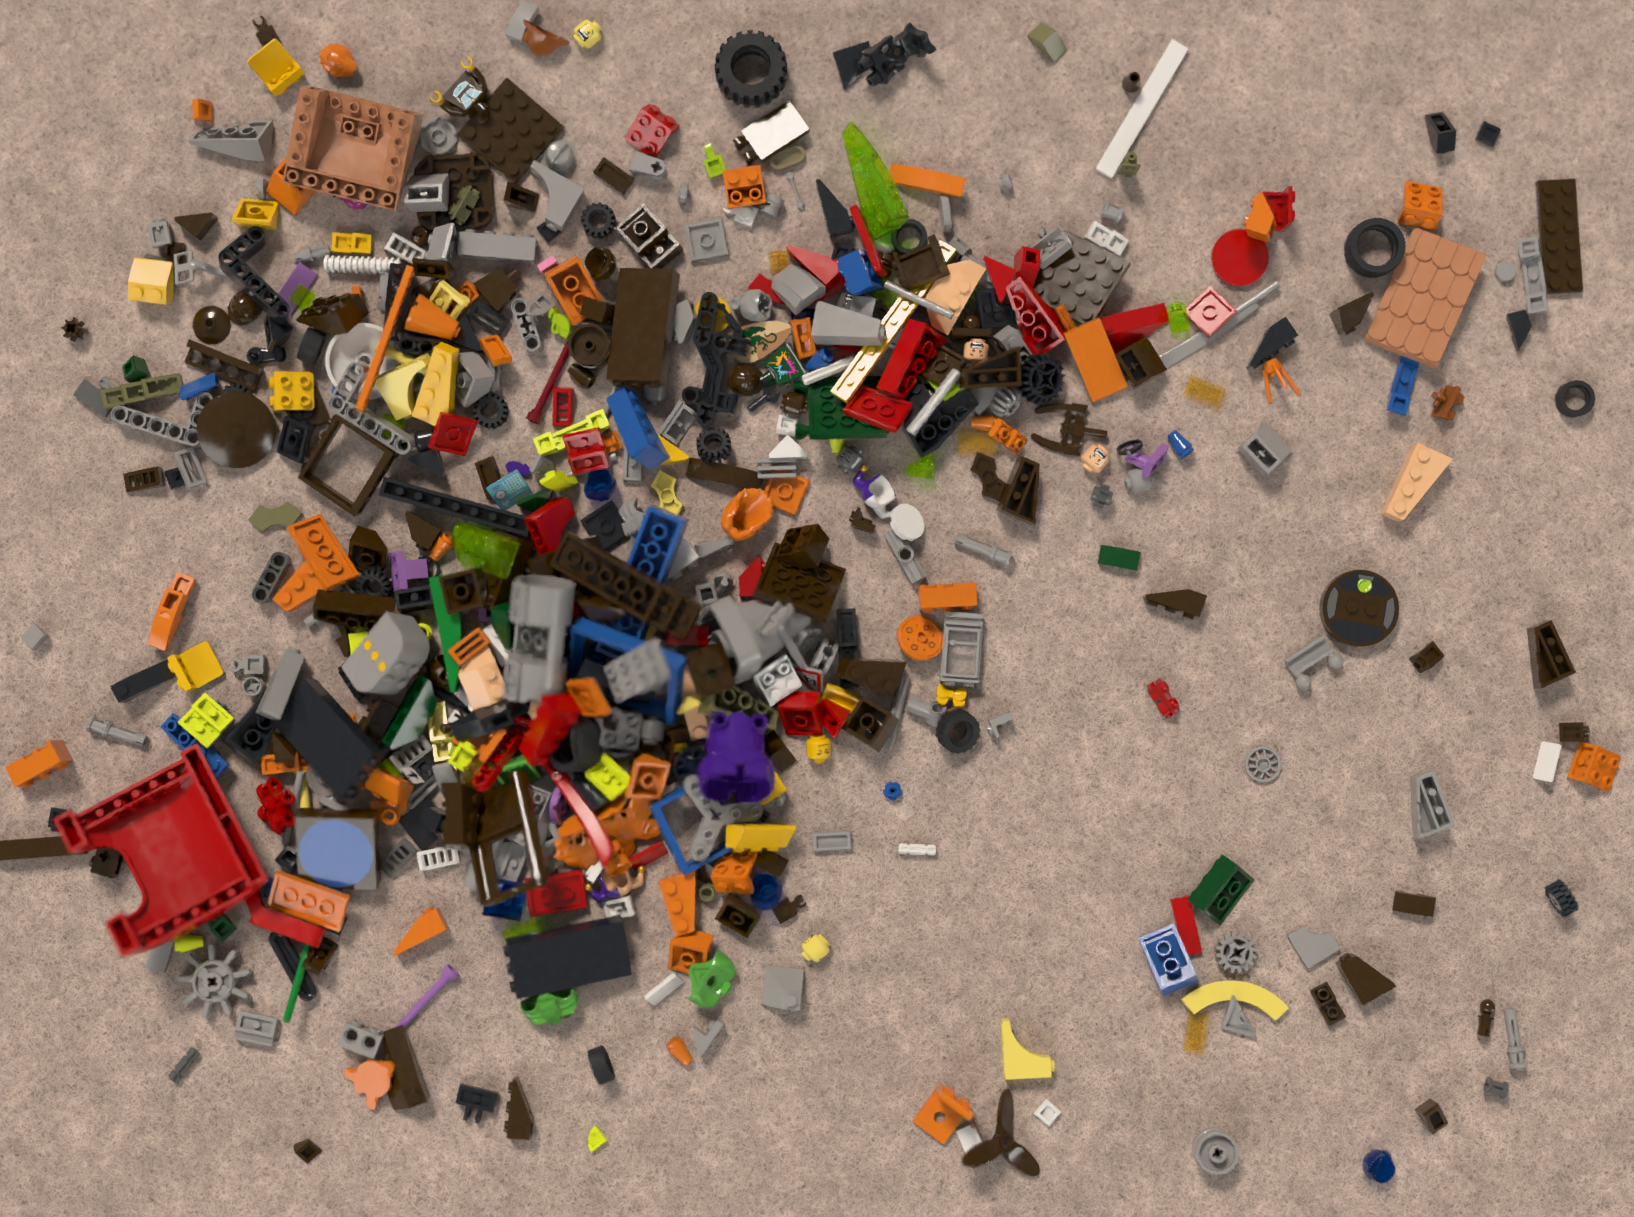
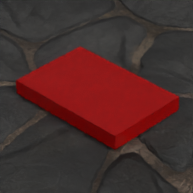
[843,384,913,434]
[524,869,587,918]

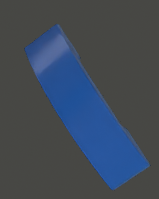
[1387,356,1420,416]

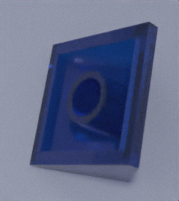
[482,879,527,922]

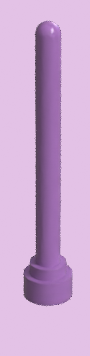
[395,964,459,1027]

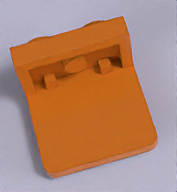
[1397,181,1443,231]
[710,849,758,894]

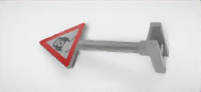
[755,602,823,696]

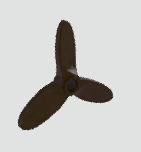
[961,1089,1040,1176]

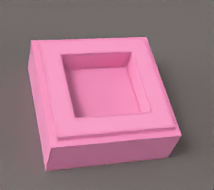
[537,256,558,275]

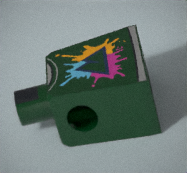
[759,342,807,387]

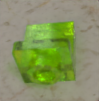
[1166,302,1190,334]

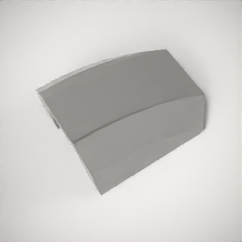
[771,264,826,316]

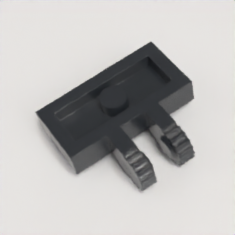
[455,1083,498,1124]

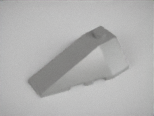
[188,120,273,162]

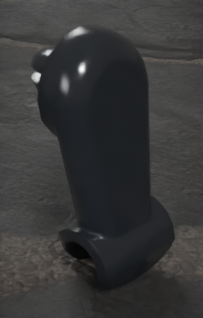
[247,347,286,364]

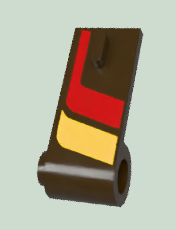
[661,724,690,786]

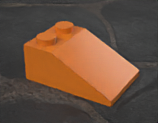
[542,255,602,326]

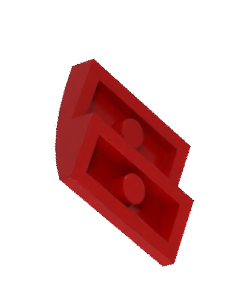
[562,427,610,475]

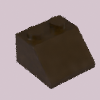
[714,893,763,938]

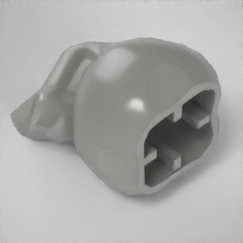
[727,289,772,322]

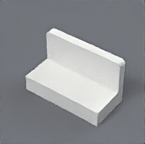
[956,1122,990,1164]

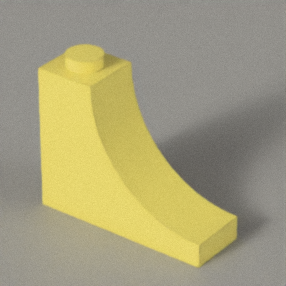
[375,353,430,421]
[1001,1018,1055,1080]

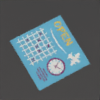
[486,469,534,510]

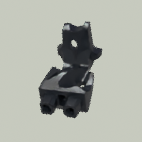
[857,22,937,86]

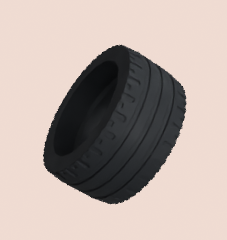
[1344,218,1406,278]
[549,714,603,773]

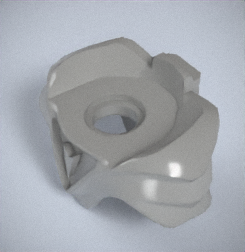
[619,497,645,548]

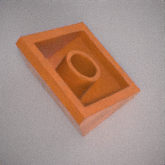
[625,754,671,800]

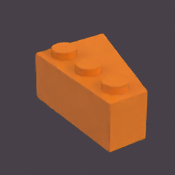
[273,561,324,612]
[918,582,977,613]
[658,869,697,937]

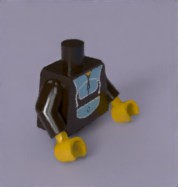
[429,56,490,118]

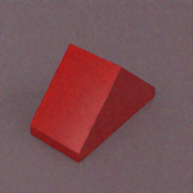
[822,698,850,738]

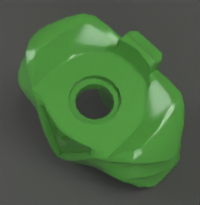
[688,950,736,1008]
[520,987,579,1025]

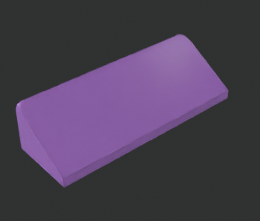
[278,262,318,315]

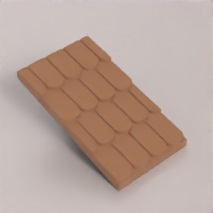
[1364,227,1487,369]

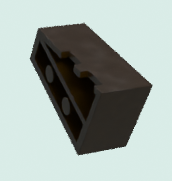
[959,346,1022,389]
[996,456,1040,525]

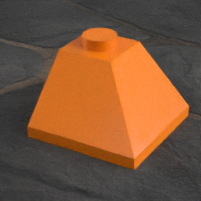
[668,930,714,974]

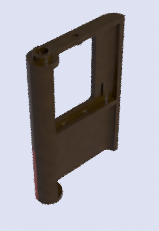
[470,771,549,907]

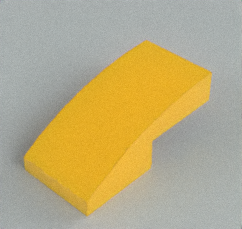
[331,232,372,254]

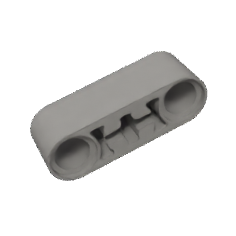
[511,298,543,354]

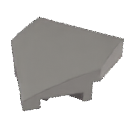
[1031,227,1073,270]

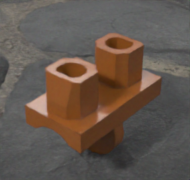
[1430,385,1465,421]

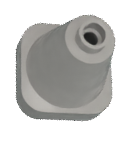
[699,596,812,685]

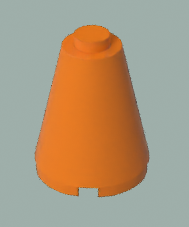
[404,294,461,340]

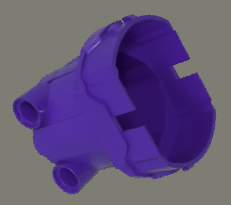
[697,711,775,803]

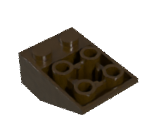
[296,293,369,335]

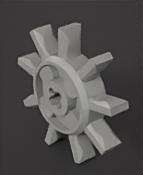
[176,943,252,1018]

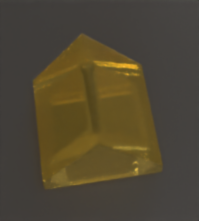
[768,250,789,272]

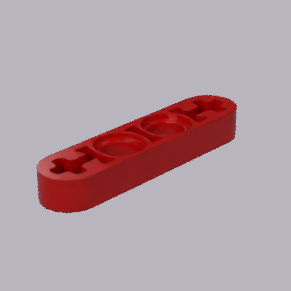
[472,728,523,792]

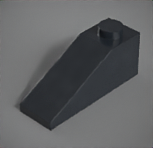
[816,179,855,238]
[110,660,177,703]

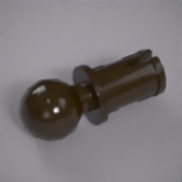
[1477,999,1495,1037]

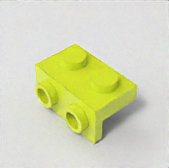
[585,753,630,801]

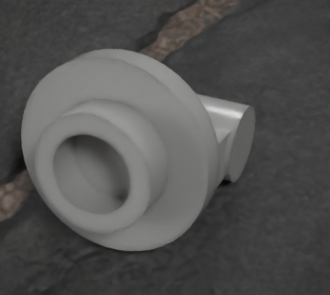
[714,573,733,595]

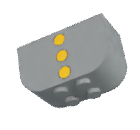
[341,612,429,696]

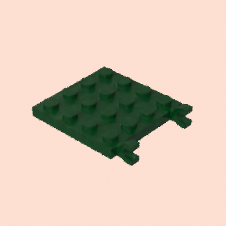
[794,376,887,440]

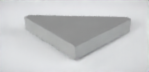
[1221,995,1256,1038]

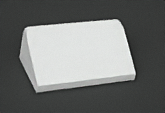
[1533,741,1562,782]
[644,971,684,1005]

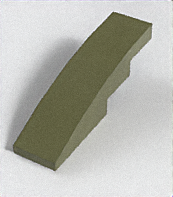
[99,373,183,410]

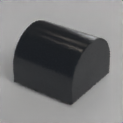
[275,845,298,873]

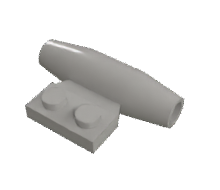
[465,839,527,891]

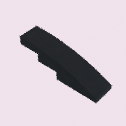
[836,608,859,689]

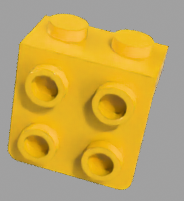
[247,39,305,97]
[269,371,314,413]
[167,641,224,692]

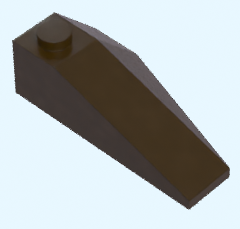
[384,1024,430,1110]

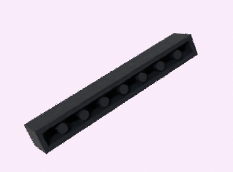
[379,477,531,538]

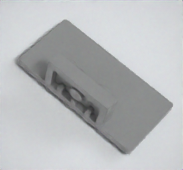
[604,639,671,703]

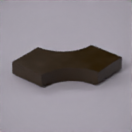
[970,452,1006,501]

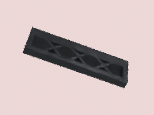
[383,263,413,344]

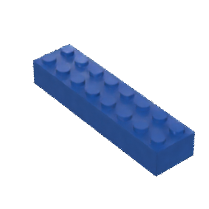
[595,505,689,659]

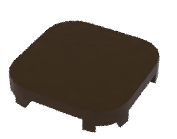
[414,152,494,232]

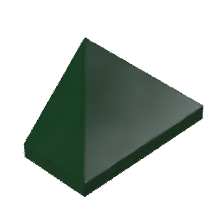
[516,488,554,512]

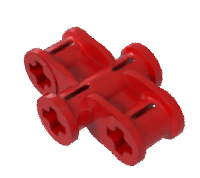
[256,776,295,835]

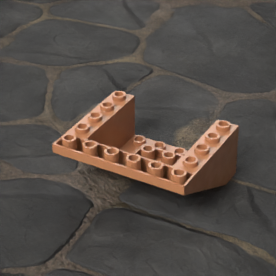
[282,86,424,211]

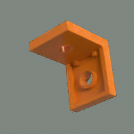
[912,1083,974,1145]

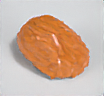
[721,488,774,541]

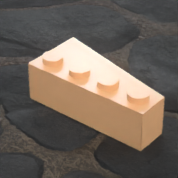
[1381,443,1453,522]

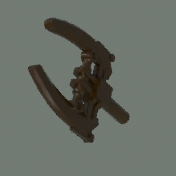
[1030,403,1108,457]

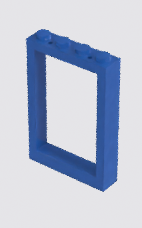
[567,617,686,725]

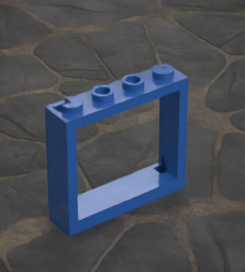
[648,786,737,876]

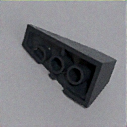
[574,659,656,704]

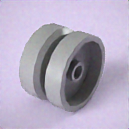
[1192,1127,1239,1175]

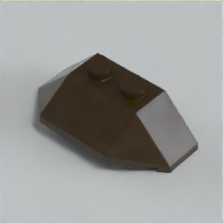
[574,582,625,625]

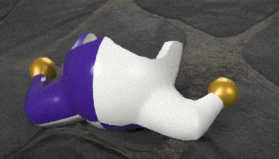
[853,464,896,519]

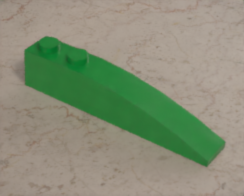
[429,573,464,693]

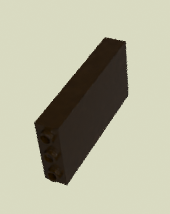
[606,268,680,388]

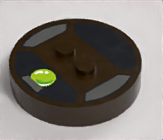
[1319,570,1399,647]

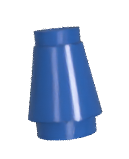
[805,347,834,372]
[1167,430,1194,459]

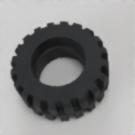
[715,30,787,108]

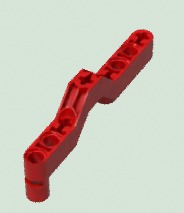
[245,890,326,948]

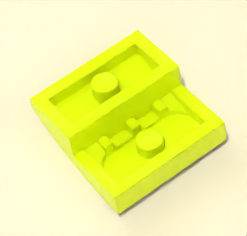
[178,693,234,749]

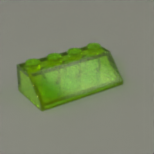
[451,521,520,579]

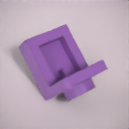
[475,607,492,626]

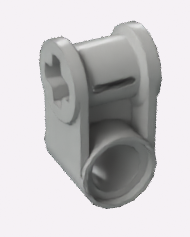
[629,151,667,180]

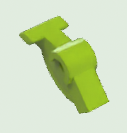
[548,308,572,339]

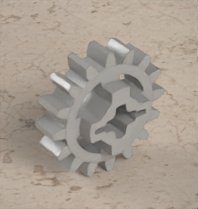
[1214,931,1257,973]

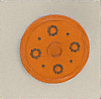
[897,616,943,661]

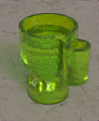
[906,452,935,478]

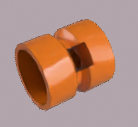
[605,841,632,877]

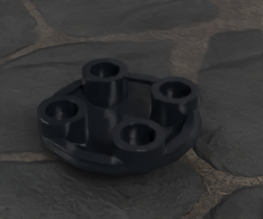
[672,747,707,782]

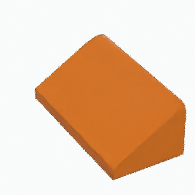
[788,317,817,359]

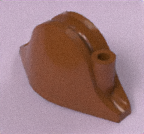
[522,19,569,56]

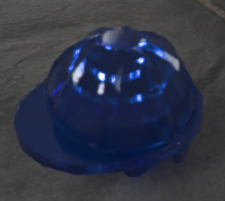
[584,469,617,502]
[750,873,783,911]
[1362,1149,1396,1184]

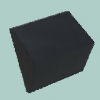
[277,416,315,464]

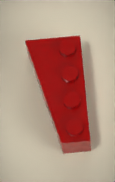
[876,319,946,400]
[519,694,582,766]

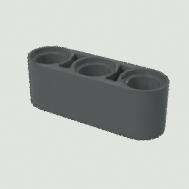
[252,552,291,604]

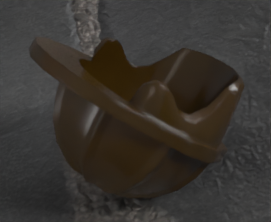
[585,247,617,280]
[228,291,263,326]
[728,363,764,396]

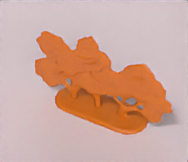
[553,795,661,870]

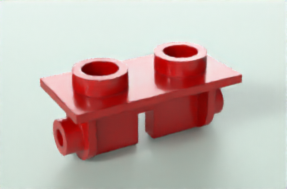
[1147,678,1180,719]

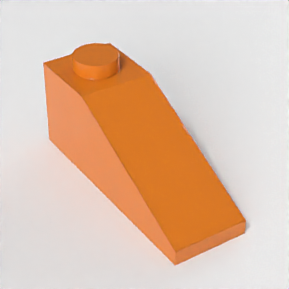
[392,906,449,956]

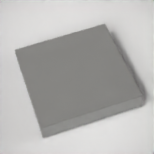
[684,218,729,263]

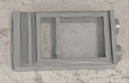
[939,611,984,687]

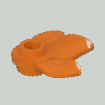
[370,796,408,826]

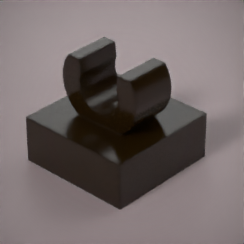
[164,242,186,263]

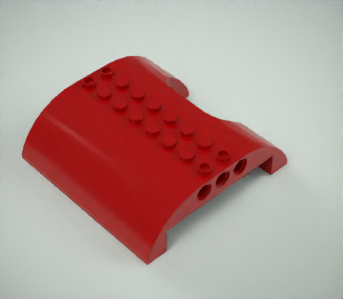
[53,743,268,957]

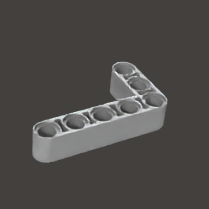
[328,361,416,454]
[111,392,214,448]

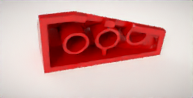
[1005,276,1068,355]
[1100,303,1170,354]

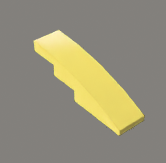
[428,702,459,780]

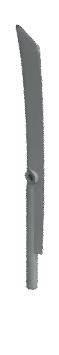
[1159,281,1280,369]

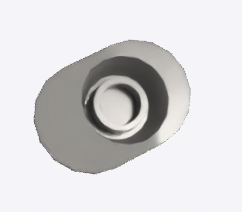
[538,139,577,176]

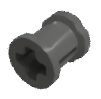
[1483,1077,1509,1099]

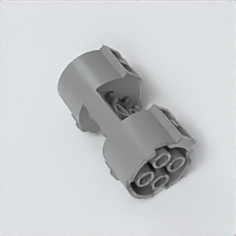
[502,575,575,704]

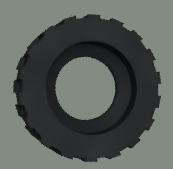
[936,709,980,754]

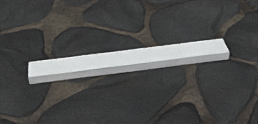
[1095,39,1189,179]

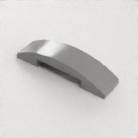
[1518,236,1549,314]

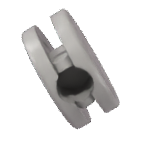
[810,638,839,676]

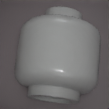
[1124,468,1154,494]

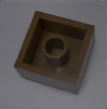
[842,696,900,753]

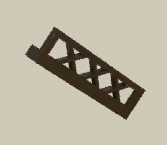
[184,339,264,391]

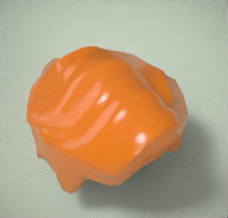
[319,44,357,78]

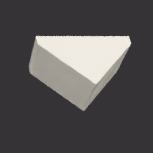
[769,435,807,459]
[602,894,636,918]

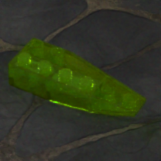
[842,122,909,240]

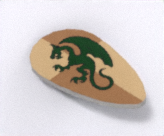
[730,321,793,364]

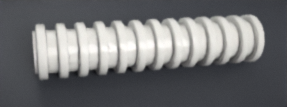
[324,255,402,275]

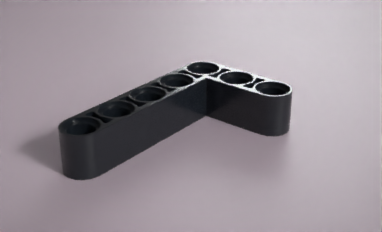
[218,226,291,325]

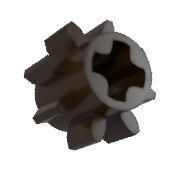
[61,317,88,342]

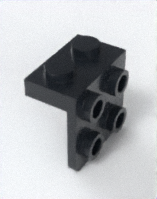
[600,707,645,751]

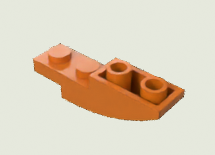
[148,572,197,652]

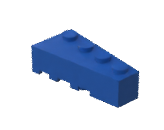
[606,386,670,470]

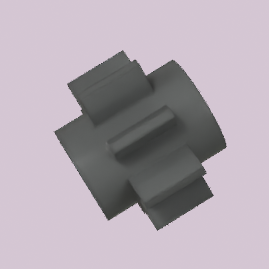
[1090,484,1113,508]

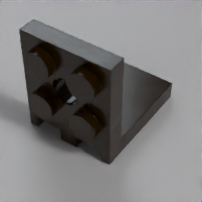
[679,642,736,699]

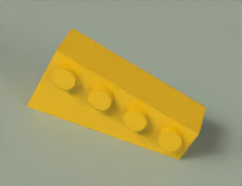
[412,342,459,426]

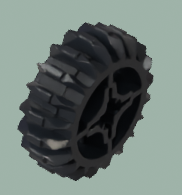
[1017,353,1066,405]

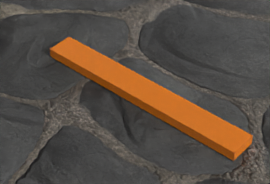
[355,265,415,414]

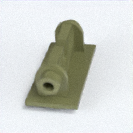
[1117,152,1141,178]
[448,186,480,226]

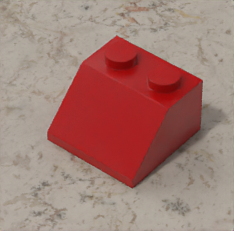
[777,691,824,736]

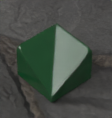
[122,355,148,383]

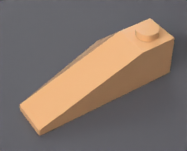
[681,662,712,741]

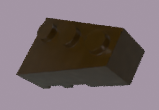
[1527,620,1576,689]
[835,657,907,698]
[441,782,482,849]

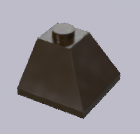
[1329,291,1374,335]
[348,526,388,572]
[439,568,487,615]

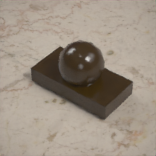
[951,315,991,340]

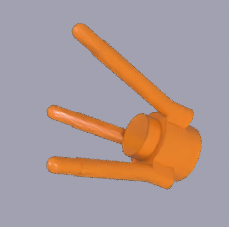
[1261,358,1301,403]

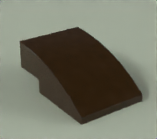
[615,203,683,268]

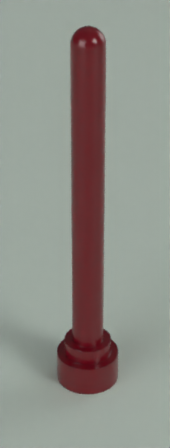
[526,340,569,425]

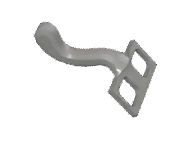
[174,250,227,286]

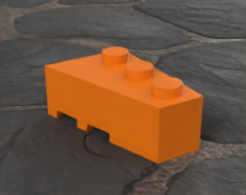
[5,740,73,789]

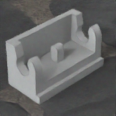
[658,400,697,446]

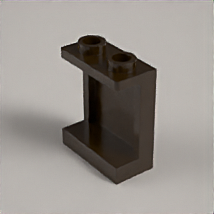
[892,234,950,291]

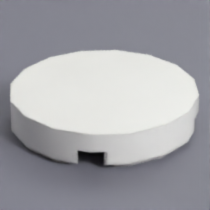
[890,504,924,541]

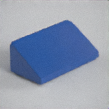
[180,372,221,401]

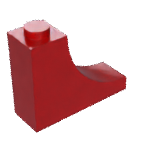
[524,497,575,555]

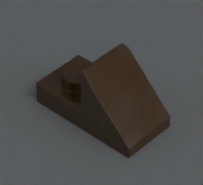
[301,937,339,976]

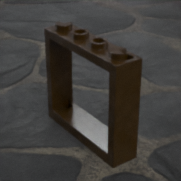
[298,414,398,517]

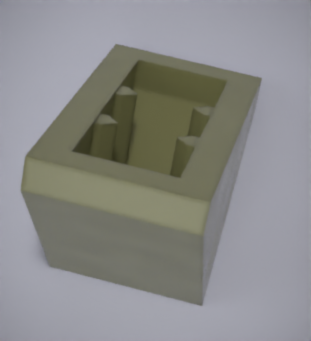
[1027,23,1067,63]

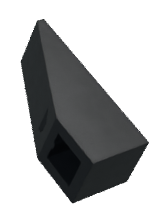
[1246,317,1299,369]

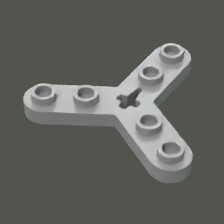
[683,775,763,861]

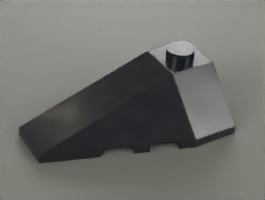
[901,389,979,458]
[221,693,276,764]

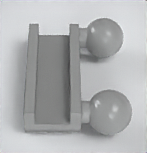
[1284,635,1343,690]

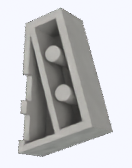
[1410,770,1455,839]

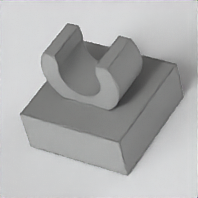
[948,236,971,260]

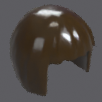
[428,654,449,686]

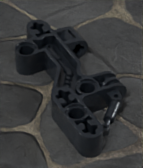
[682,292,750,427]

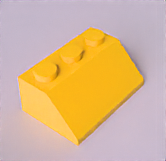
[726,823,796,852]

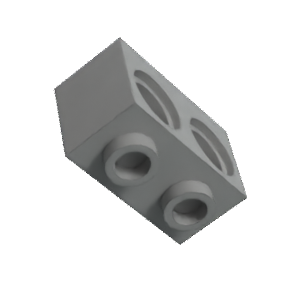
[338,1020,384,1059]

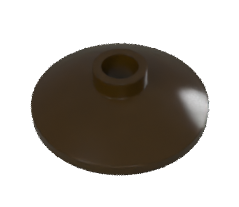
[192,306,231,344]

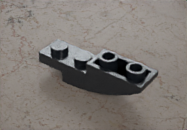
[449,699,529,741]

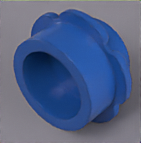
[883,782,902,801]

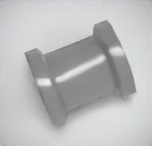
[1101,201,1125,223]

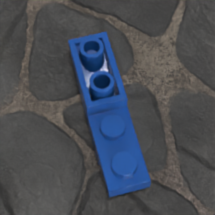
[160,713,230,779]

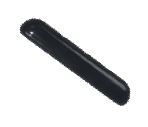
[269,932,317,1001]

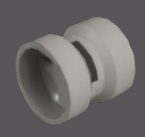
[760,193,785,219]
[242,677,266,696]

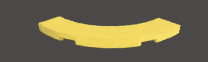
[1180,981,1289,1021]

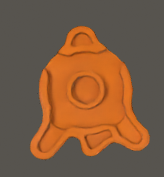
[344,1059,395,1110]

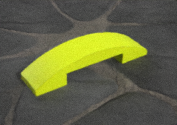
[533,409,610,456]

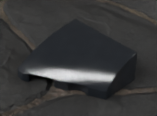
[833,41,871,90]

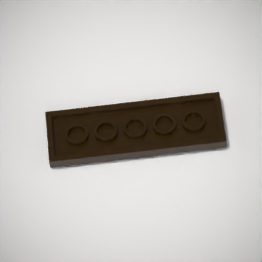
[1535,179,1583,295]

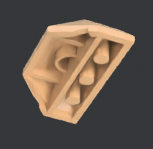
[925,259,986,336]
[458,641,507,711]

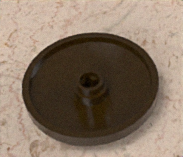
[196,391,276,468]

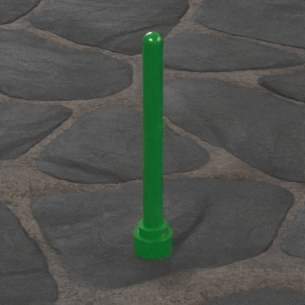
[283,944,312,1023]

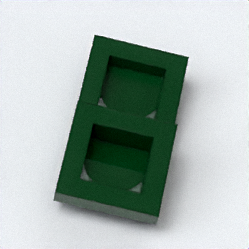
[1098,545,1141,571]
[206,913,237,943]

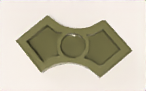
[248,501,303,532]

